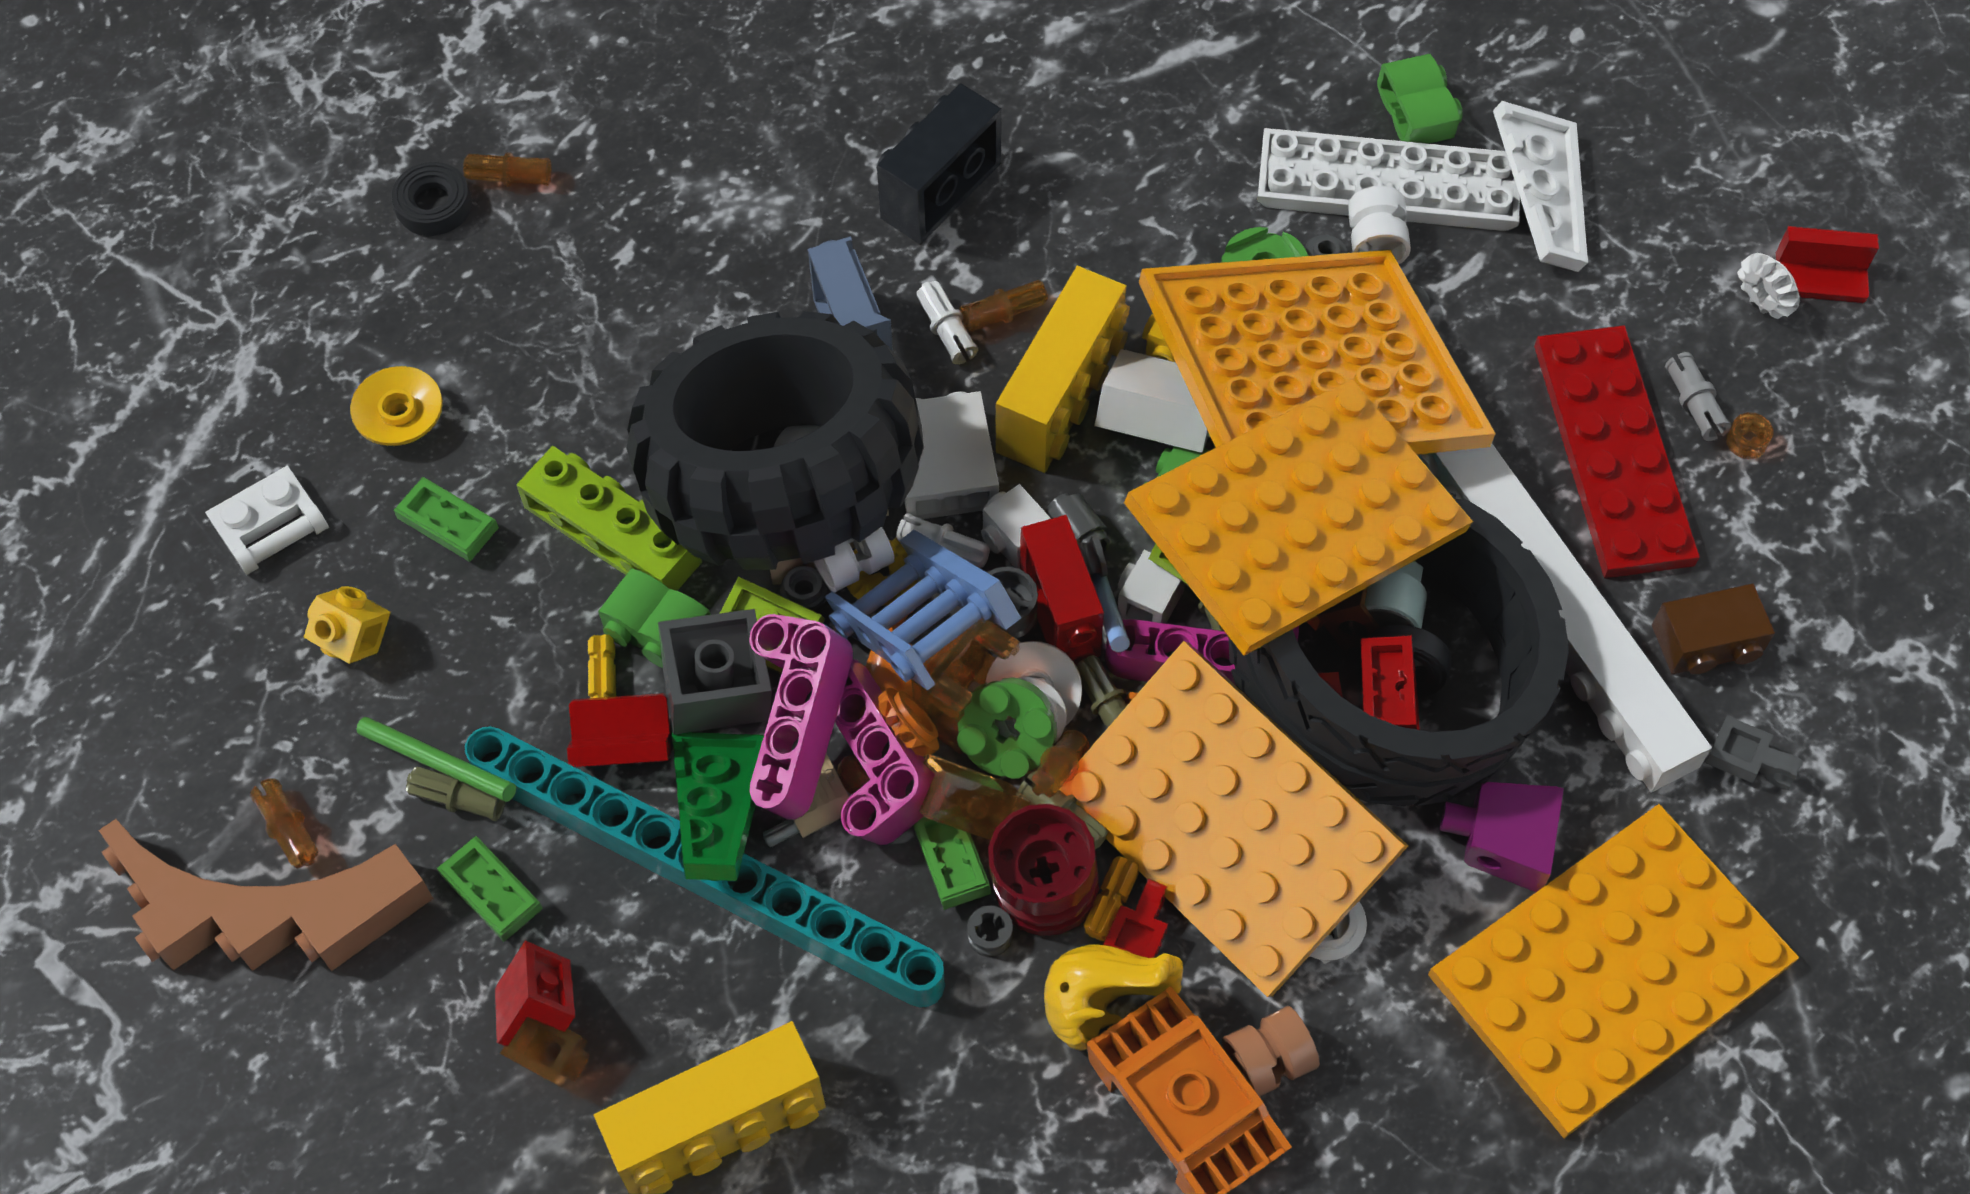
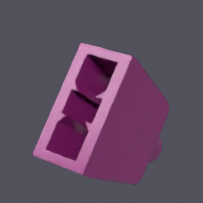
[1440,782,1564,892]

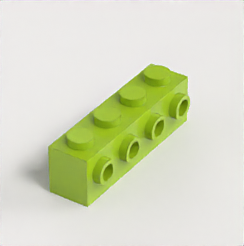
[516,446,702,591]

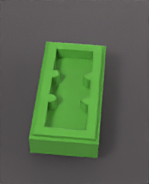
[394,477,499,562]
[913,804,992,910]
[437,836,543,942]

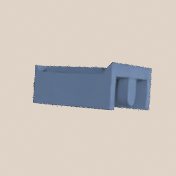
[808,236,893,351]

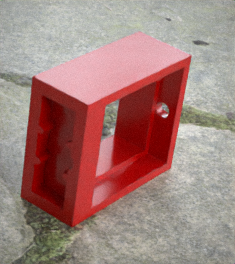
[1020,514,1104,665]
[1361,635,1420,730]

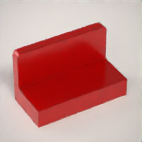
[1776,226,1879,303]
[567,693,672,767]
[495,940,575,1047]

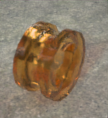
[1726,412,1774,459]

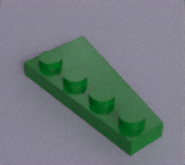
[672,732,764,881]

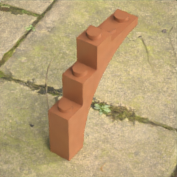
[98,819,434,972]

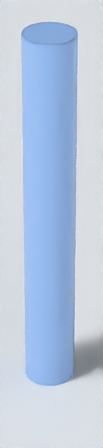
[1091,574,1130,652]

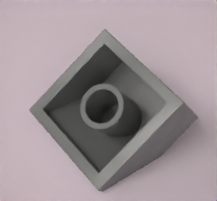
[658,609,772,735]

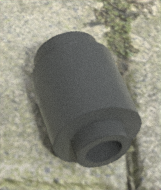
[1047,493,1111,553]

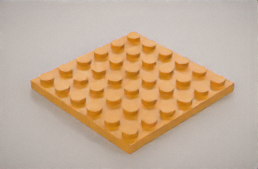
[1139,250,1496,455]

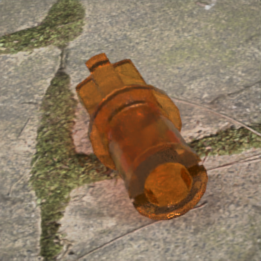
[463,152,552,187]
[959,280,1048,333]
[1031,730,1089,798]
[250,778,319,869]

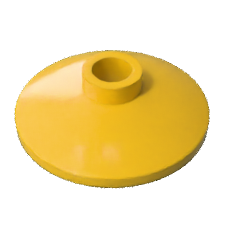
[350,366,443,446]

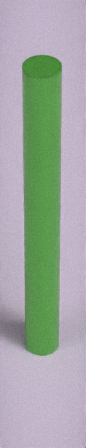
[356,717,516,802]

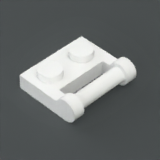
[205,465,329,575]

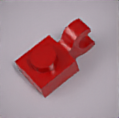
[1103,879,1168,958]

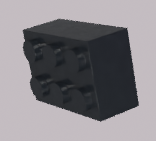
[876,83,1002,245]

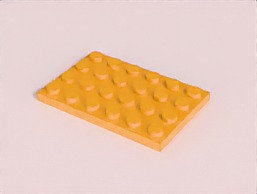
[1124,379,1473,656]
[1057,641,1408,997]
[1428,804,1799,1139]

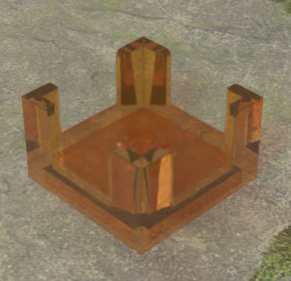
[911,620,1020,754]

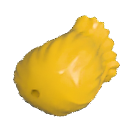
[1044,944,1183,1051]

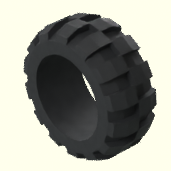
[626,311,924,570]

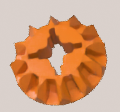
[878,688,939,757]

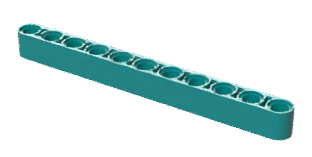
[465,726,945,1008]

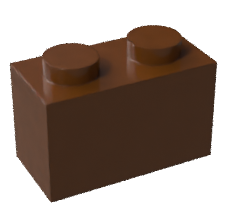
[1652,583,1775,674]

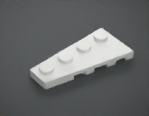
[1493,101,1588,272]

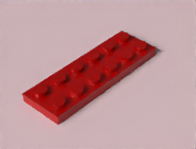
[1534,325,1700,578]

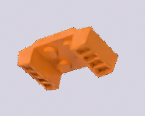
[1086,986,1292,1194]

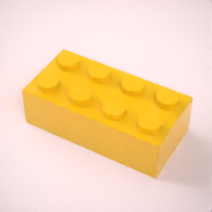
[996,265,1130,473]
[593,1021,826,1194]

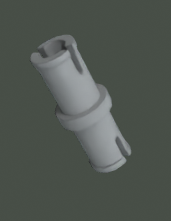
[1665,352,1731,441]

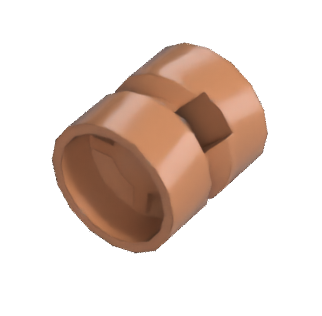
[1222,1006,1320,1097]

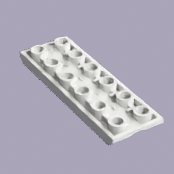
[1257,128,1520,231]

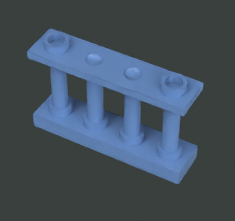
[825,530,1021,690]

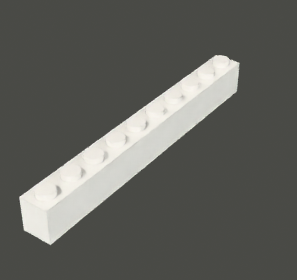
[1417,444,1712,793]

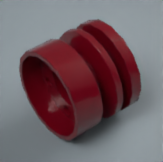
[988,804,1099,936]

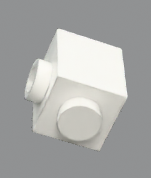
[981,484,1051,569]
[1118,550,1185,623]

